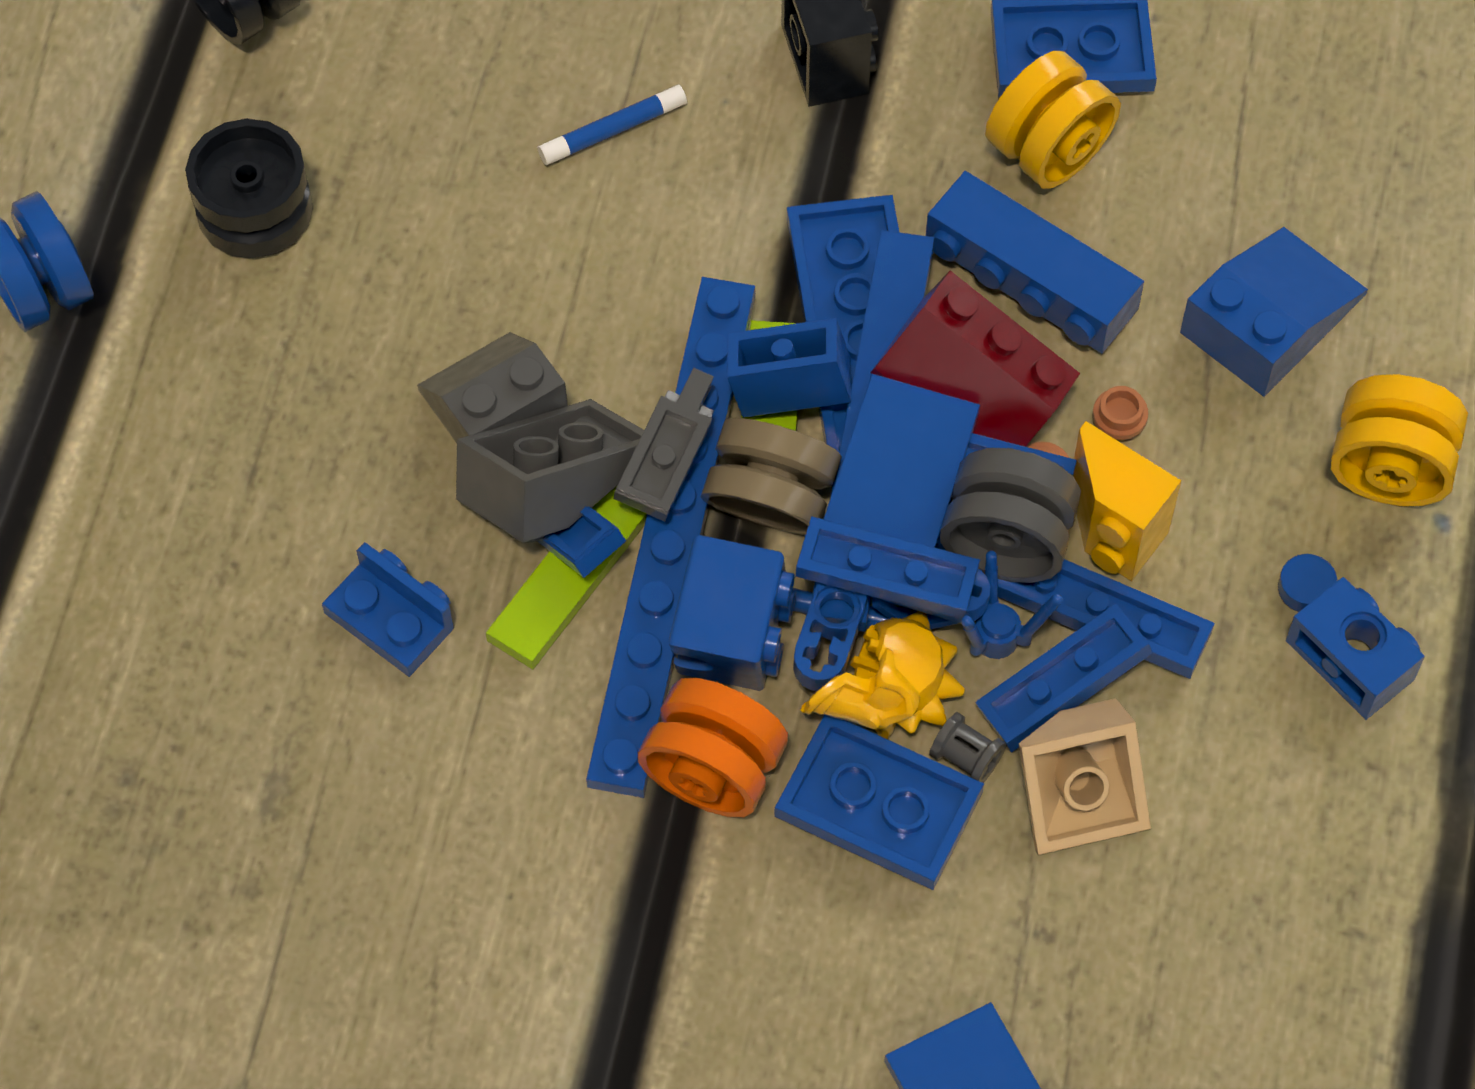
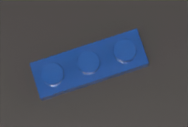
[795,516,980,619]
[975,603,1153,753]

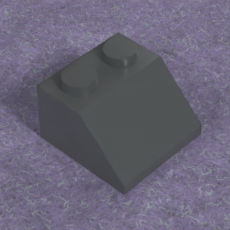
[417,332,568,443]

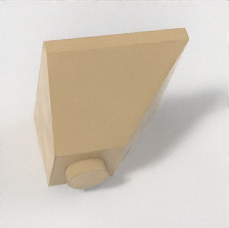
[1019,698,1151,855]

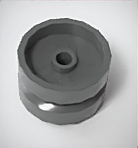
[940,448,1081,583]

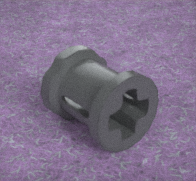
[929,712,1006,783]

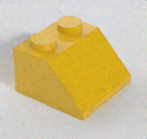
[1073,421,1181,581]

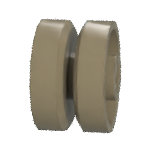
[700,418,842,535]

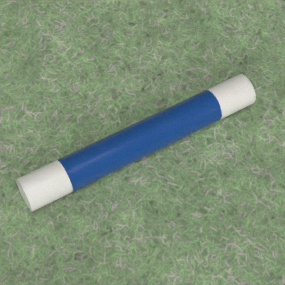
[537,84,687,166]

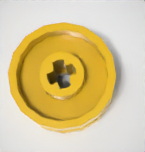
[985,51,1121,189]
[1330,374,1468,506]

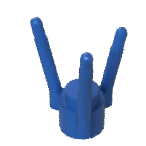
[961,551,1063,659]

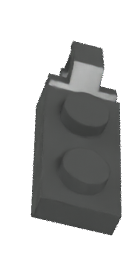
[613,367,714,522]

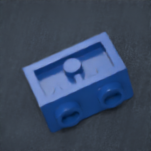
[322,542,454,677]

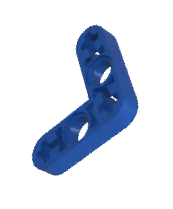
[793,569,991,691]

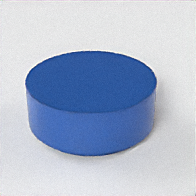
[1278,554,1337,612]

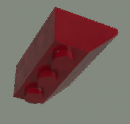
[870,271,1080,447]

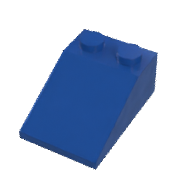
[1180,227,1368,397]

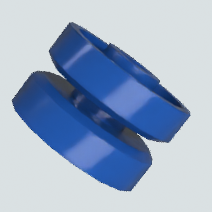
[0,191,93,332]

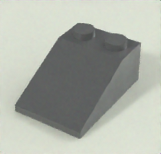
[456,399,644,543]

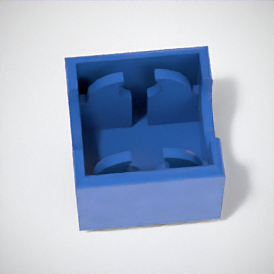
[669,535,797,691]

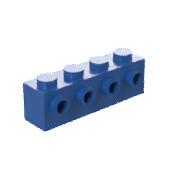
[926,170,1144,354]

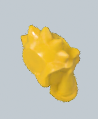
[800,611,965,739]

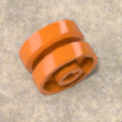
[638,678,788,817]

